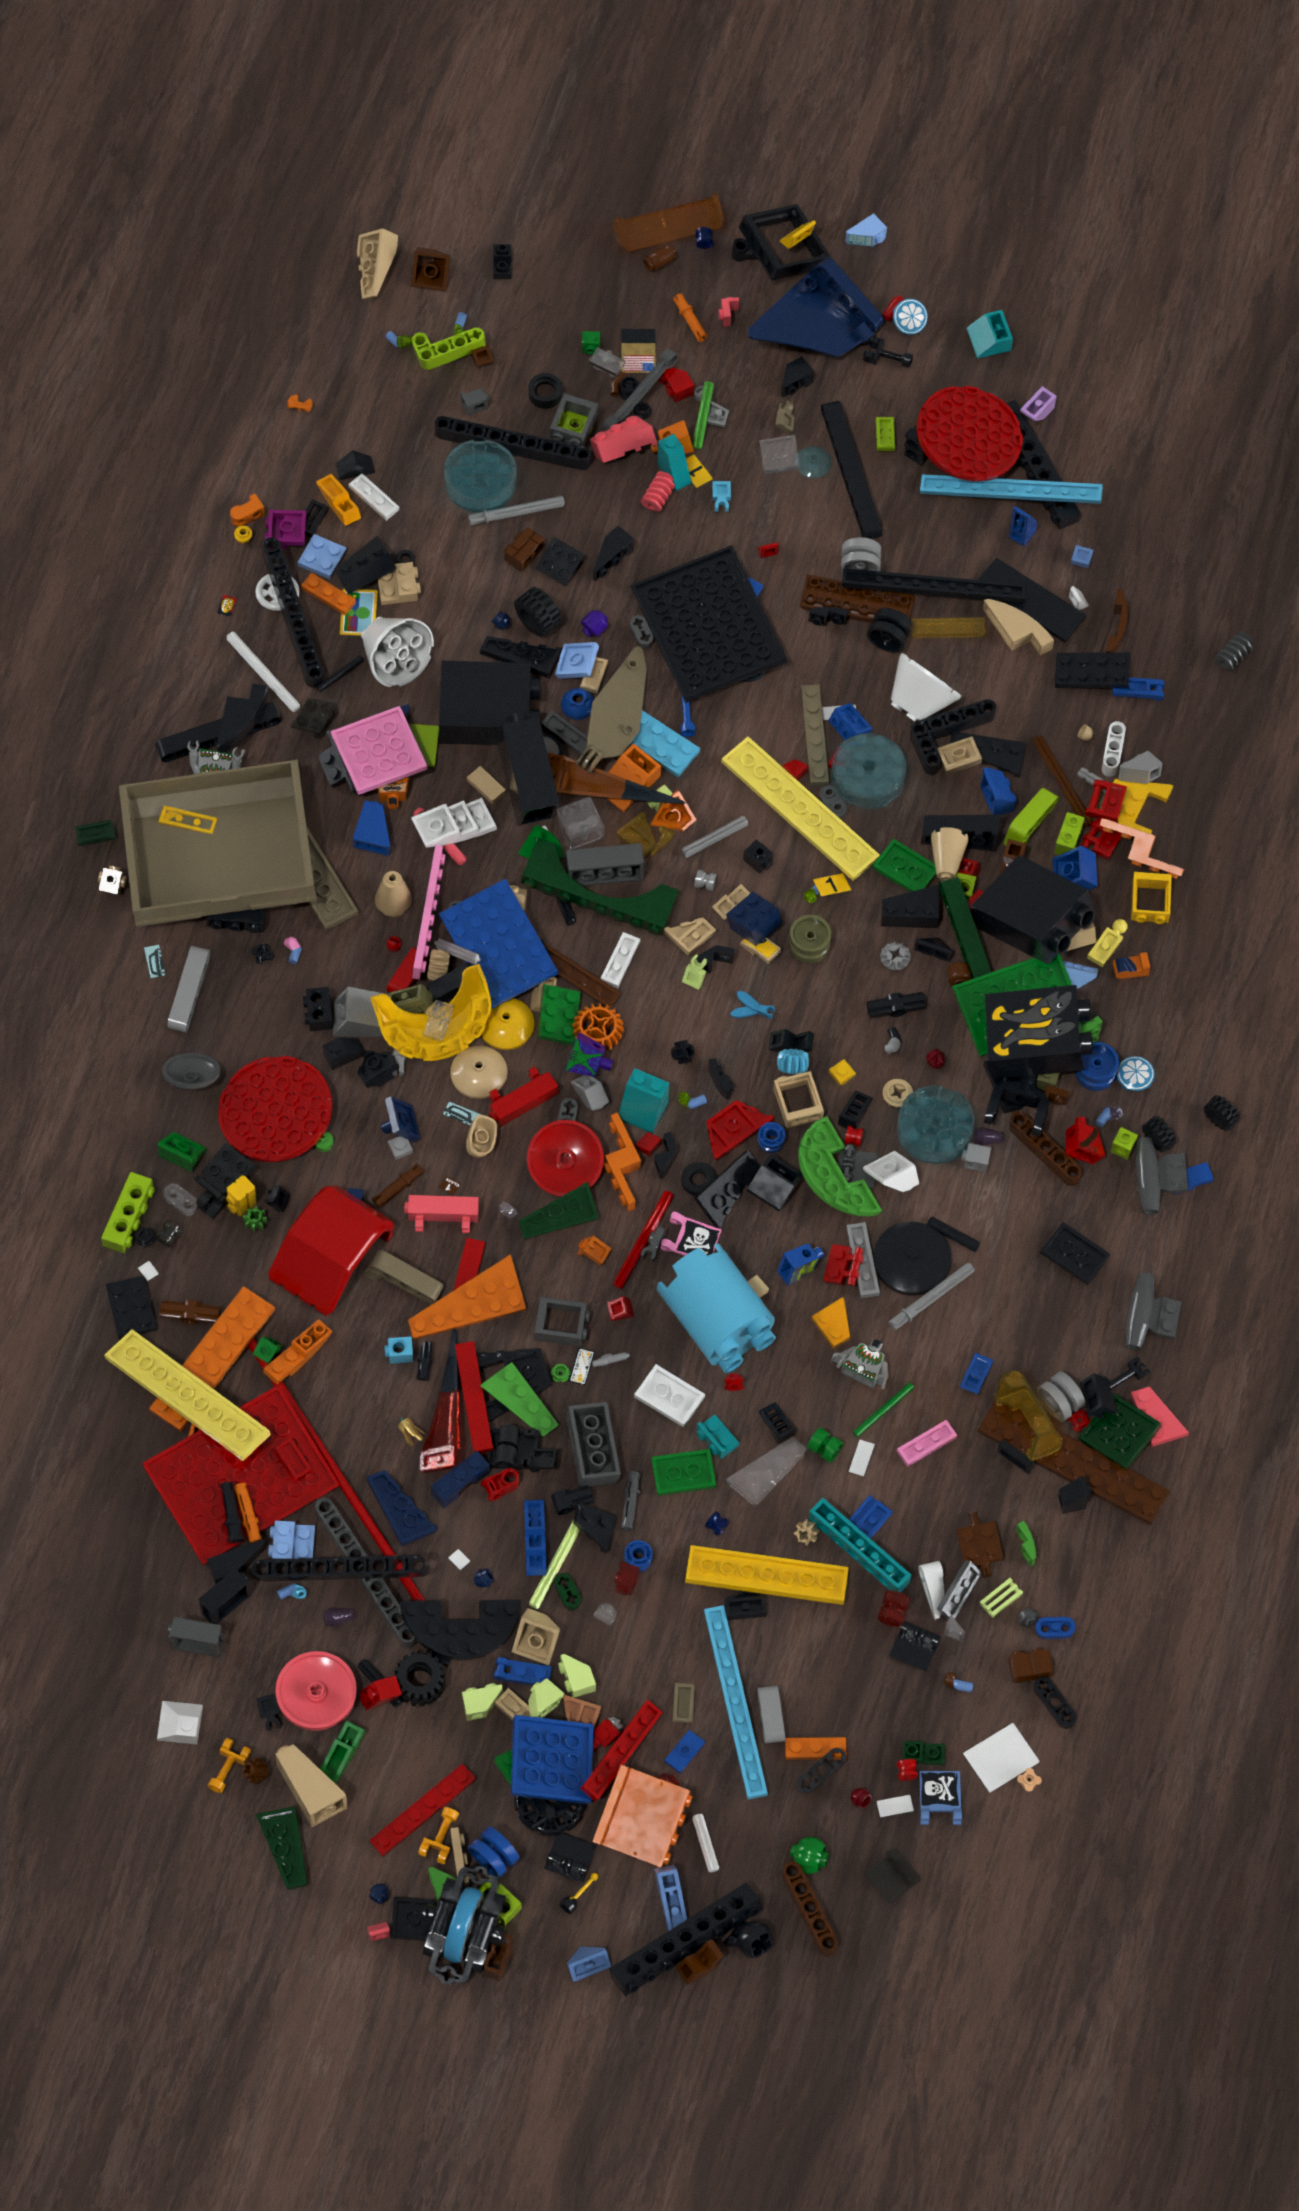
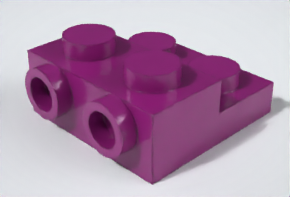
[265,510,306,549]

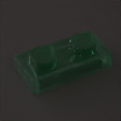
[75,819,116,846]

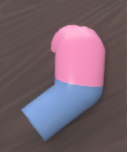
[284,937,302,964]

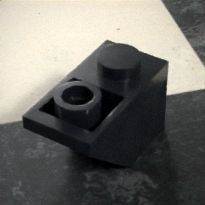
[781,356,814,397]
[1058,1477,1091,1514]

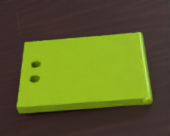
[408,723,439,767]

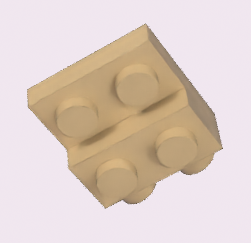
[377,562,421,605]

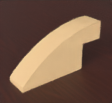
[983,599,1054,655]

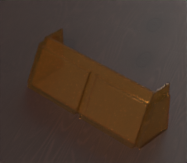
[612,193,724,252]

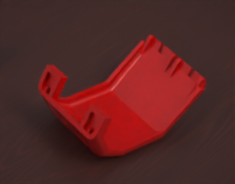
[268,1185,394,1316]

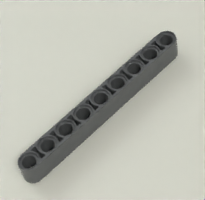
[315,1498,417,1649]

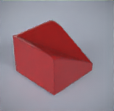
[782,759,809,781]

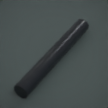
[316,655,364,692]

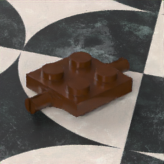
[956,1512,1004,1578]

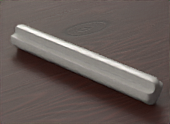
[682,816,748,858]
[434,938,481,964]

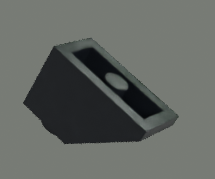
[323,1037,365,1070]

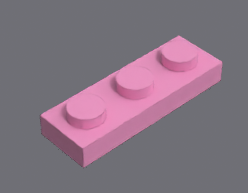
[897,1420,957,1467]

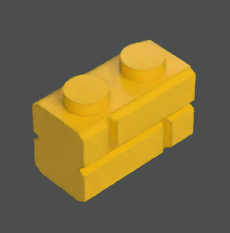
[226,1175,257,1217]

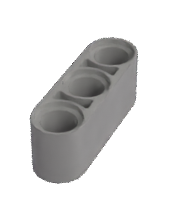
[757,1685,785,1744]

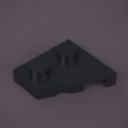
[573,1503,616,1553]
[724,1590,767,1620]

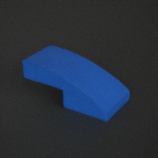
[1175,1162,1214,1194]
[960,1353,993,1395]

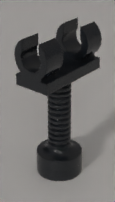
[863,336,913,368]

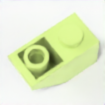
[558,1654,596,1698]
[462,1683,502,1721]

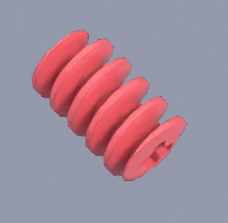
[640,471,675,512]

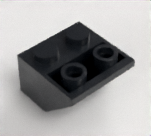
[747,1154,803,1211]

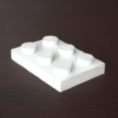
[634,1364,705,1427]

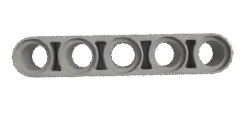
[167,946,211,1032]

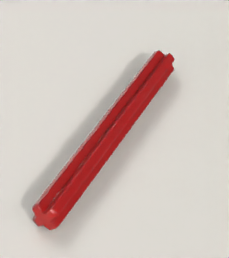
[613,1191,673,1289]

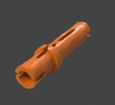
[673,293,708,342]
[234,1483,262,1543]

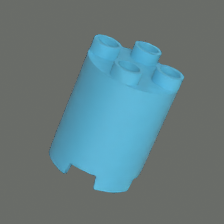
[657,1243,776,1373]

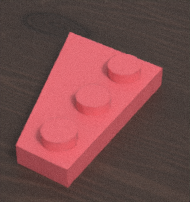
[1131,1386,1189,1447]

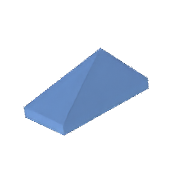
[567,1947,611,1982]

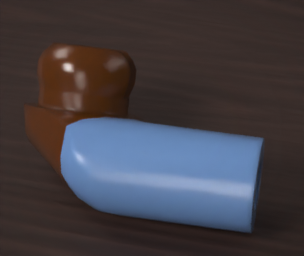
[944,1673,973,1692]

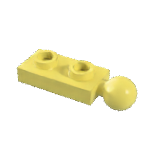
[1087,919,1128,967]

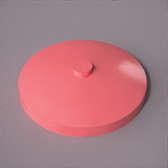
[276,1651,357,1731]

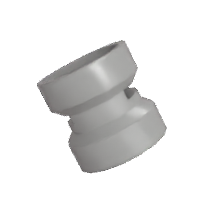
[694,869,717,892]

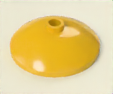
[480,998,535,1050]

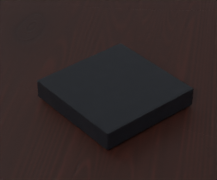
[391,1897,435,1941]

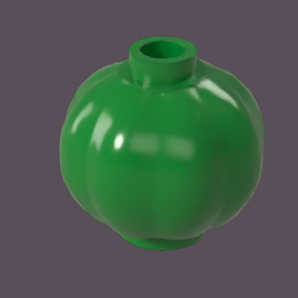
[790,1836,829,1875]

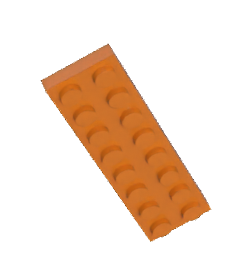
[149,1286,275,1432]

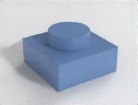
[1071,545,1093,568]

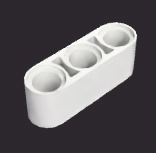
[1102,721,1126,777]

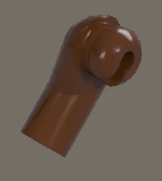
[611,372,629,397]

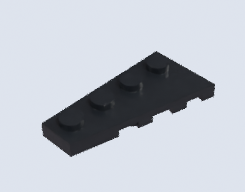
[480,636,562,678]
[950,731,1025,778]
[694,1151,760,1228]

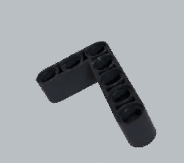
[910,699,996,775]

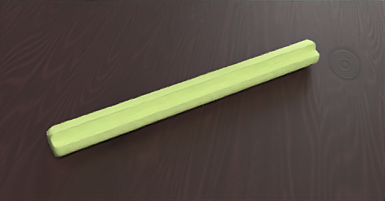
[529,1520,581,1609]

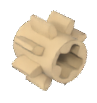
[794,1519,820,1545]

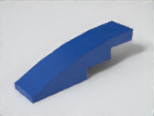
[524,1500,546,1576]

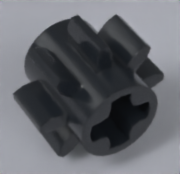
[671,1040,695,1064]

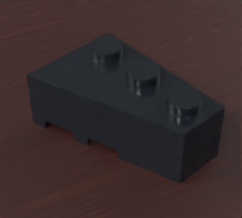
[334,536,396,594]
[881,885,939,928]

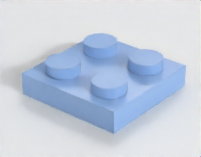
[297,534,347,580]
[555,642,599,679]

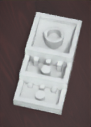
[411,798,497,848]

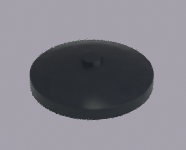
[873,1222,951,1296]

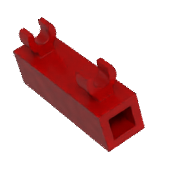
[489,1066,558,1127]

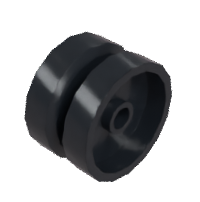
[866,608,913,653]

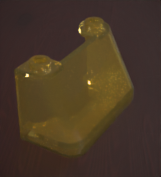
[994,1370,1063,1461]

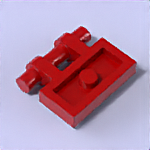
[1080,817,1122,860]
[823,1244,863,1286]

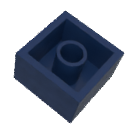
[726,891,782,946]

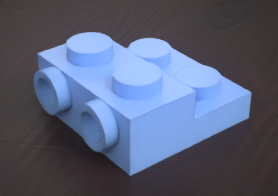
[268,1521,315,1559]

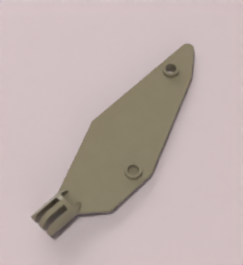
[575,646,647,773]

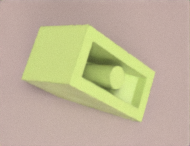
[528,1678,564,1718]

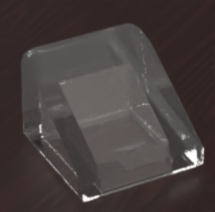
[944,1615,965,1642]

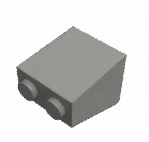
[333,987,389,1037]

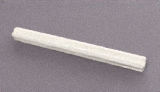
[227,631,300,712]

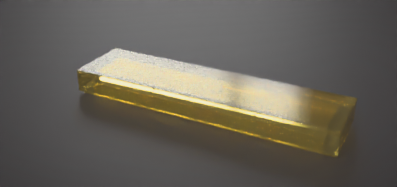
[911,617,986,638]

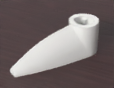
[919,1561,944,1620]

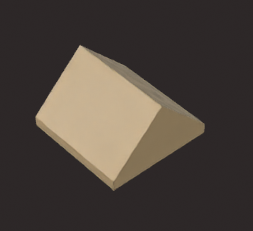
[937,736,982,776]

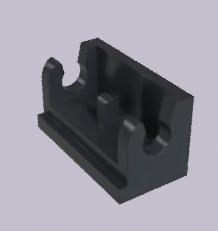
[1080,1373,1117,1419]

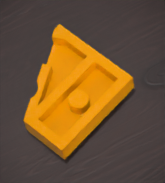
[811,1297,850,1349]

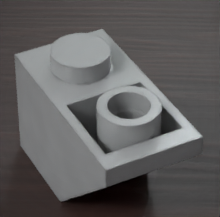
[1118,751,1163,784]

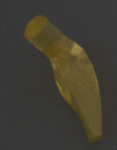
[650,825,675,857]

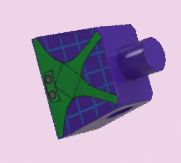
[565,1033,613,1076]

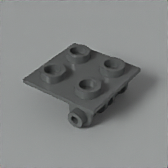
[838,1145,878,1189]

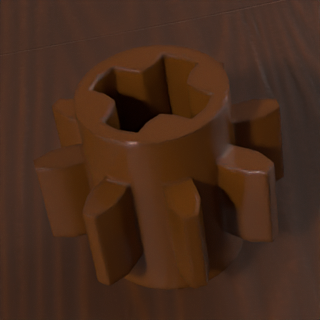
[243,1757,269,1784]

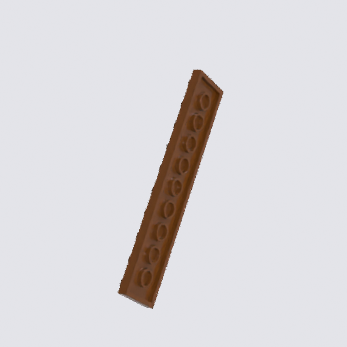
[977,1398,1170,1525]

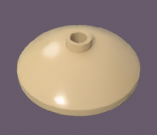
[450,1046,508,1099]

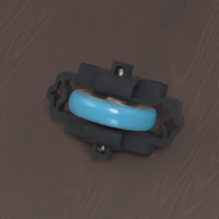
[421,1866,506,1985]

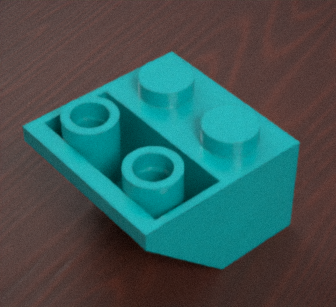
[966,310,1013,359]

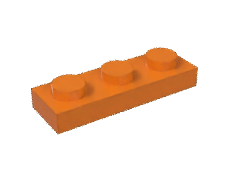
[301,572,356,616]
[785,1737,846,1760]

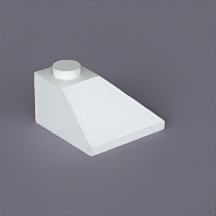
[863,1151,919,1192]
[157,1701,203,1744]

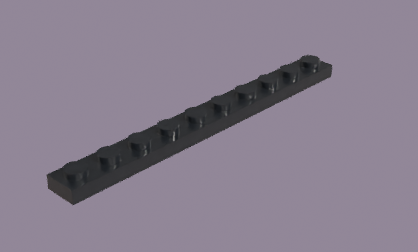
[842,568,1026,603]

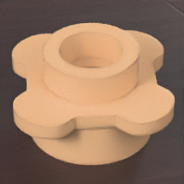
[1017,1768,1042,1792]

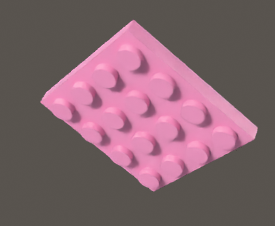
[330,706,428,795]

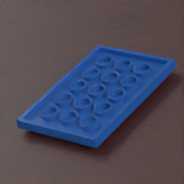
[439,878,559,1009]

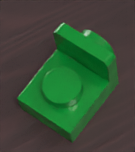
[582,331,600,354]
[253,1336,285,1363]

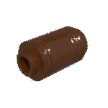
[643,244,677,272]

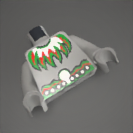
[187,740,245,775]
[830,1339,889,1389]

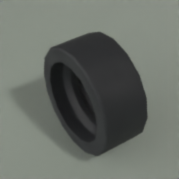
[528,373,562,409]

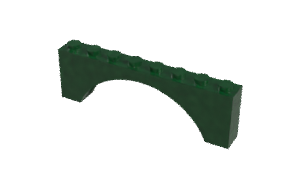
[521,838,679,936]

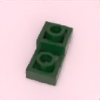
[902,1741,946,1765]

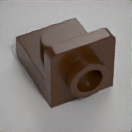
[1042,1085,1069,1105]

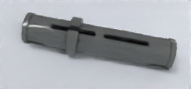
[621,1471,641,1532]

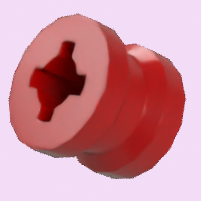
[844,1125,863,1147]
[896,1759,918,1781]

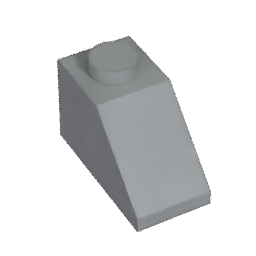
[571,1075,609,1111]

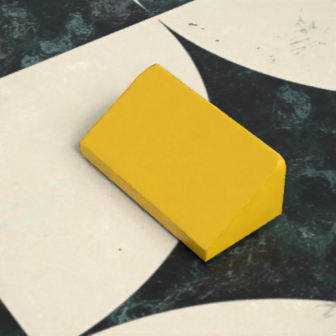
[780,220,816,249]

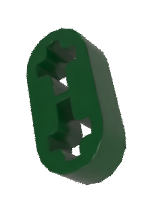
[555,1573,581,1611]

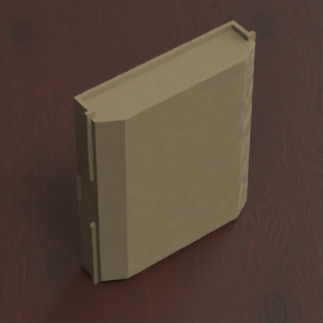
[119,760,317,927]

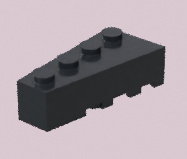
[921,814,1000,852]

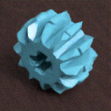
[777,1048,809,1074]

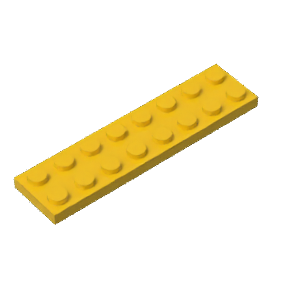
[685,1545,849,1605]

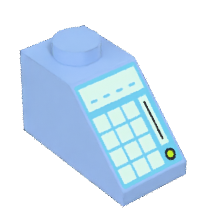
[845,213,887,247]

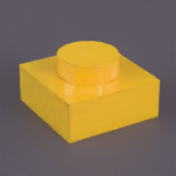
[829,1059,856,1086]

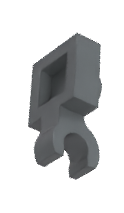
[641,1226,665,1262]

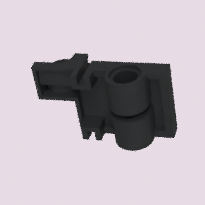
[194,1143,256,1219]
[486,1425,557,1472]

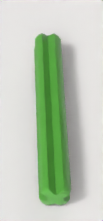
[692,381,714,450]

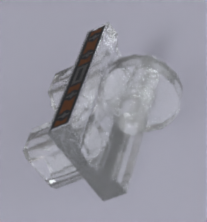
[588,347,625,377]

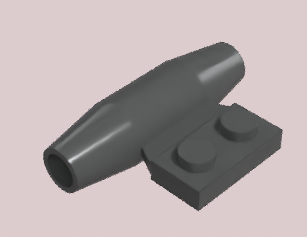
[1135,1137,1188,1215]
[1126,1272,1182,1351]

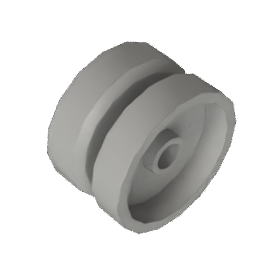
[841,537,881,574]
[1037,1371,1085,1422]

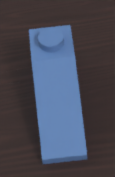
[654,1864,687,1931]

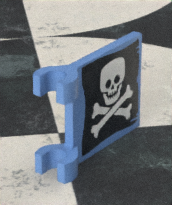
[919,1771,962,1825]

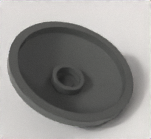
[162,1053,220,1090]

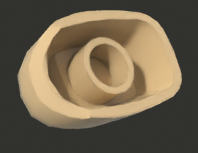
[466,1115,497,1158]

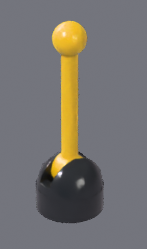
[559,1873,599,1915]

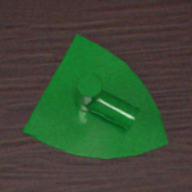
[518,825,565,859]

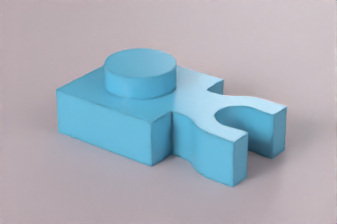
[712,481,731,512]

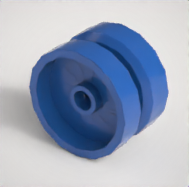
[1075,1042,1119,1091]
[468,1827,519,1879]

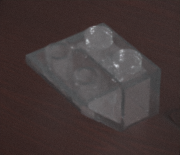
[556,796,605,850]

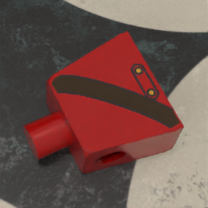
[1066,1117,1105,1165]

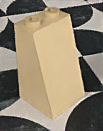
[275,1744,348,1827]

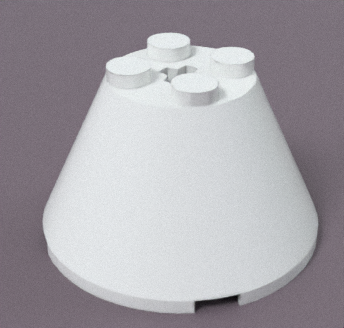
[361,617,434,687]
[891,653,961,722]

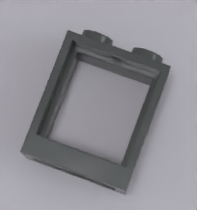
[550,393,598,447]
[535,1297,590,1346]
[167,1617,223,1658]

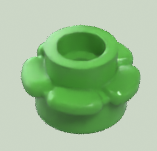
[551,1364,570,1382]

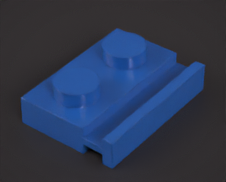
[849,1495,893,1539]

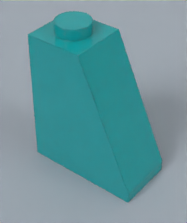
[657,434,691,491]

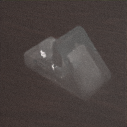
[423,1000,454,1041]

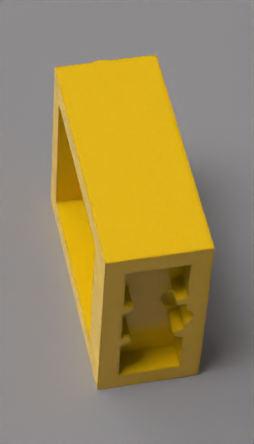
[1131,872,1172,924]

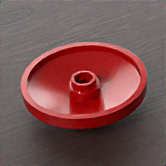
[527,1120,604,1197]

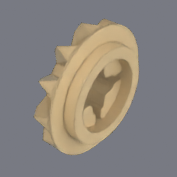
[882,1079,913,1108]

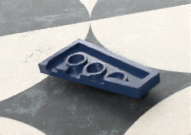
[366,1470,438,1547]

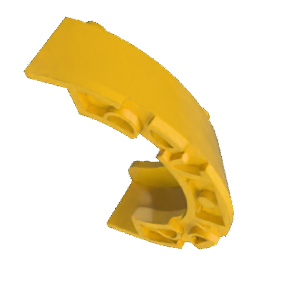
[370,964,491,1061]

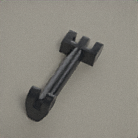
[1109,1357,1150,1390]

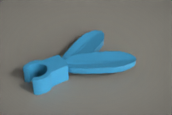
[730,991,775,1019]

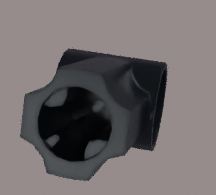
[731,238,757,262]
[551,1485,593,1515]

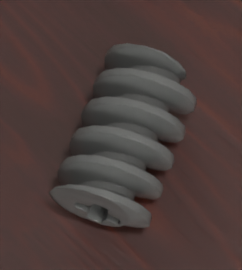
[1214,631,1253,671]

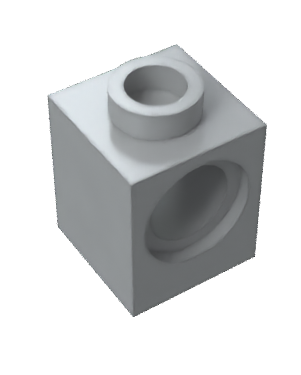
[961,1143,991,1173]

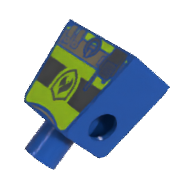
[777,1243,824,1286]

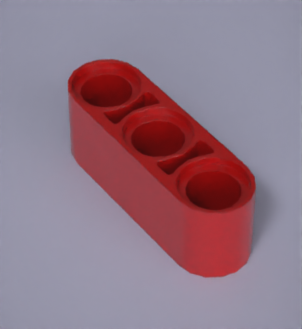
[386,947,430,993]

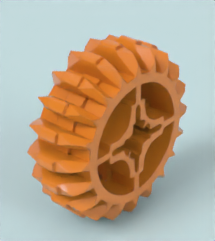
[572,1003,624,1050]

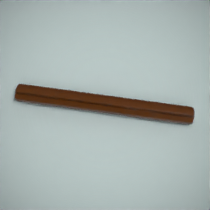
[1033,735,1093,828]

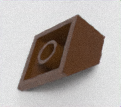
[411,247,450,291]

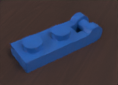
[1112,677,1165,701]
[493,1657,552,1686]

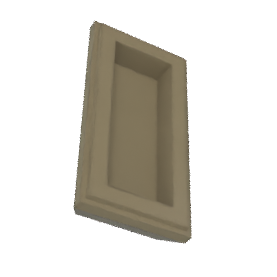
[672,1683,695,1723]

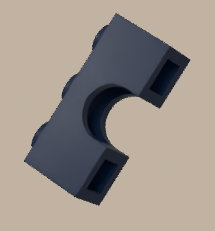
[431,1451,490,1509]

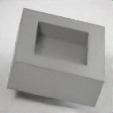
[388,1136,413,1160]

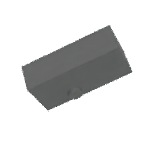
[566,843,644,887]
[565,1402,621,1488]

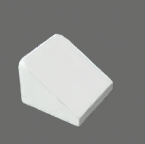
[1069,586,1089,610]

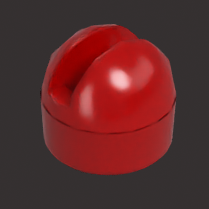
[386,936,402,952]

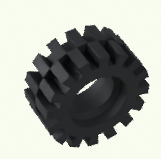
[1203,1095,1240,1131]
[1142,1116,1176,1153]

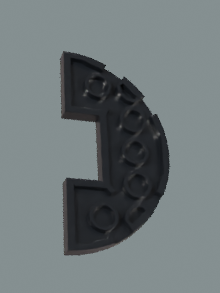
[400,1600,519,1661]

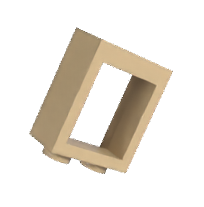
[773,1071,824,1129]

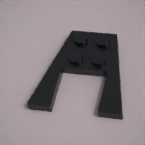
[476,1348,552,1422]

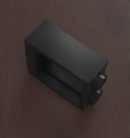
[198,1569,250,1624]

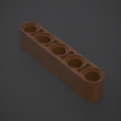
[1009,1111,1082,1186]
[782,1861,838,1957]

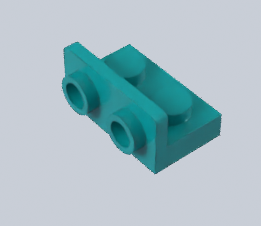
[696,1415,740,1459]

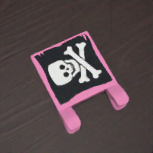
[660,1212,721,1256]

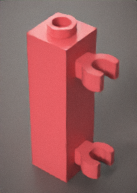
[404,1195,479,1233]

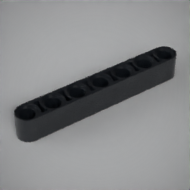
[155,702,282,762]

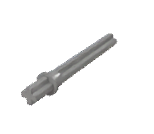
[468,496,565,525]
[889,1263,975,1330]

